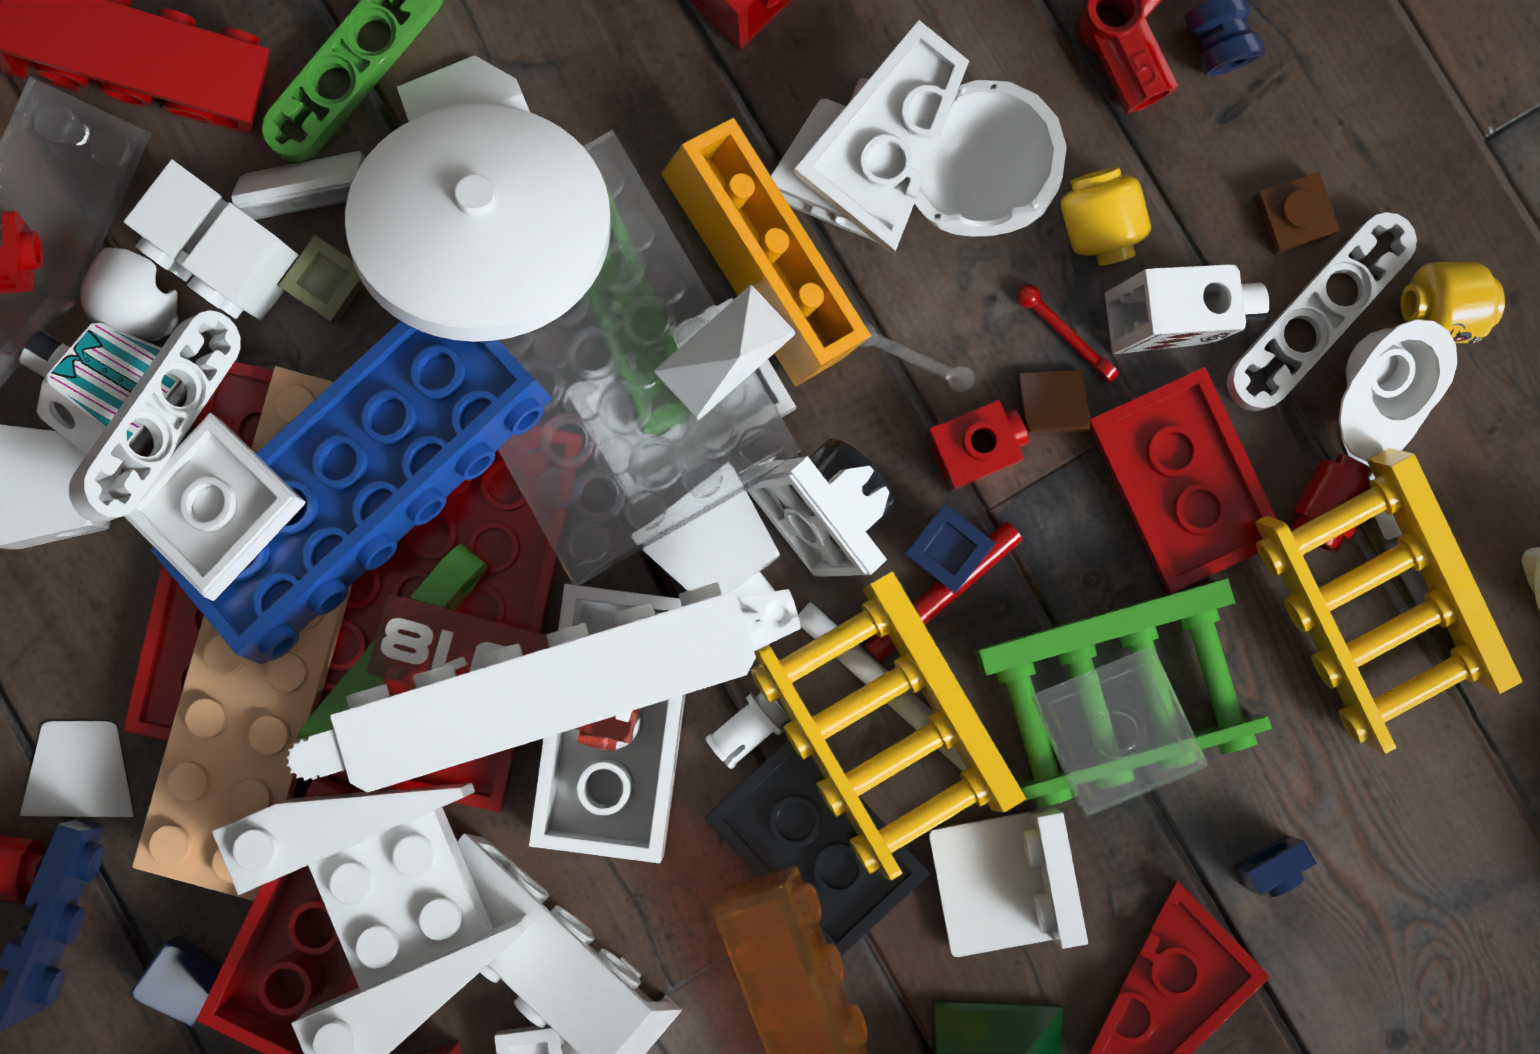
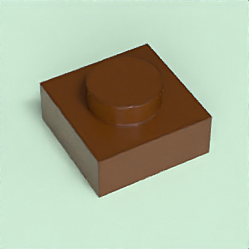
[1254,172,1340,255]

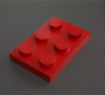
[1090,367,1277,594]

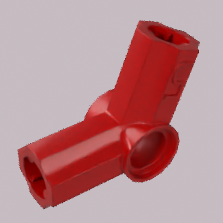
[1078,0,1178,114]

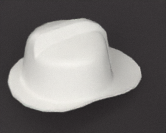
[1338,319,1457,462]

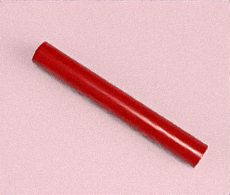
[864,521,1023,664]

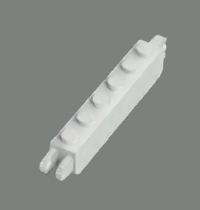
[286,582,801,792]

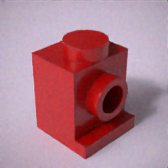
[925,400,1029,492]

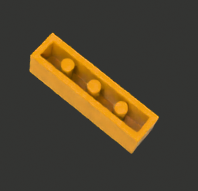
[661,118,871,387]

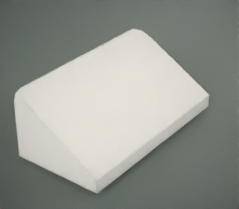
[231,151,365,220]

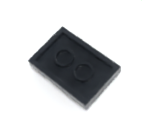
[705,739,930,962]

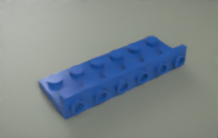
[151,321,552,664]

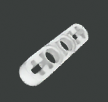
[1227,212,1417,412]
[69,310,240,523]

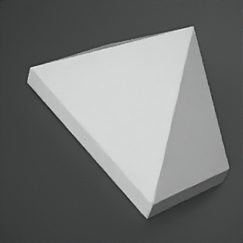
[654,285,795,421]

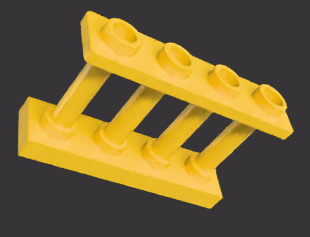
[1255,448,1523,755]
[750,571,1026,880]

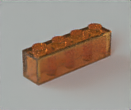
[710,865,869,1054]

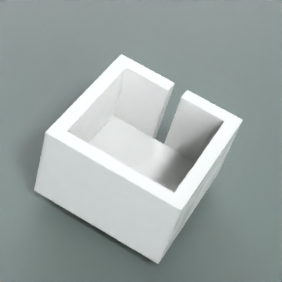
[124,159,299,321]

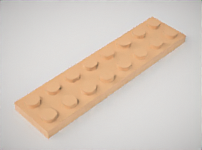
[132,366,353,901]

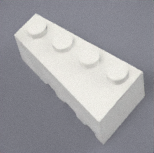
[457,833,683,1054]

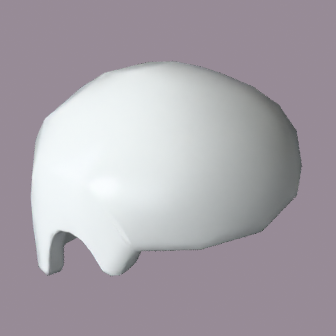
[80,248,179,343]

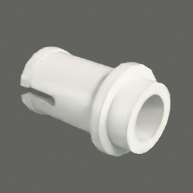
[705,693,789,769]

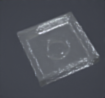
[1031,645,1208,818]

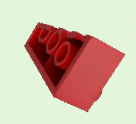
[0,0,270,134]

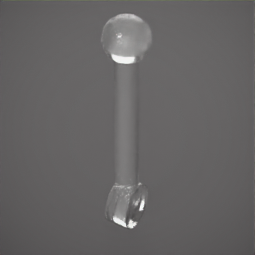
[859,322,975,392]

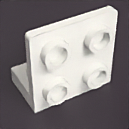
[929,807,1088,957]

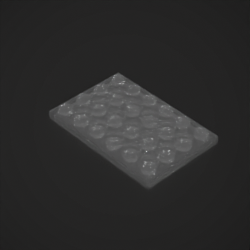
[498,130,803,586]

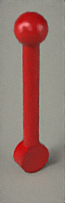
[1016,284,1119,384]

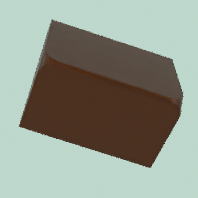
[1018,369,1091,436]

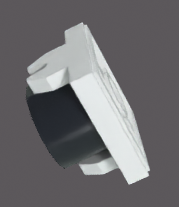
[741,438,894,577]

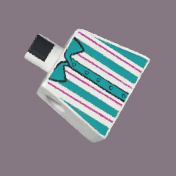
[19,322,192,478]

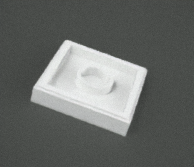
[124,413,306,601]

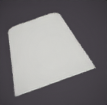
[20,721,134,817]

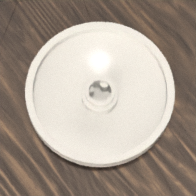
[345,104,610,342]

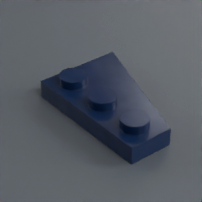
[0,819,104,1032]

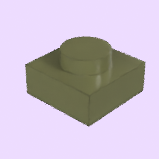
[279,234,364,325]

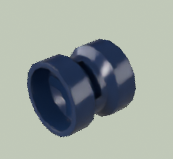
[1184,0,1266,77]

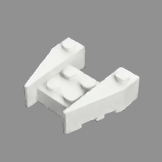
[212,783,531,1054]

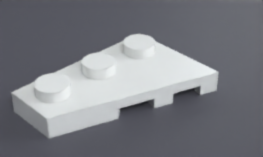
[794,20,969,255]

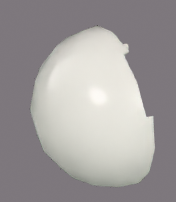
[914,80,1067,237]

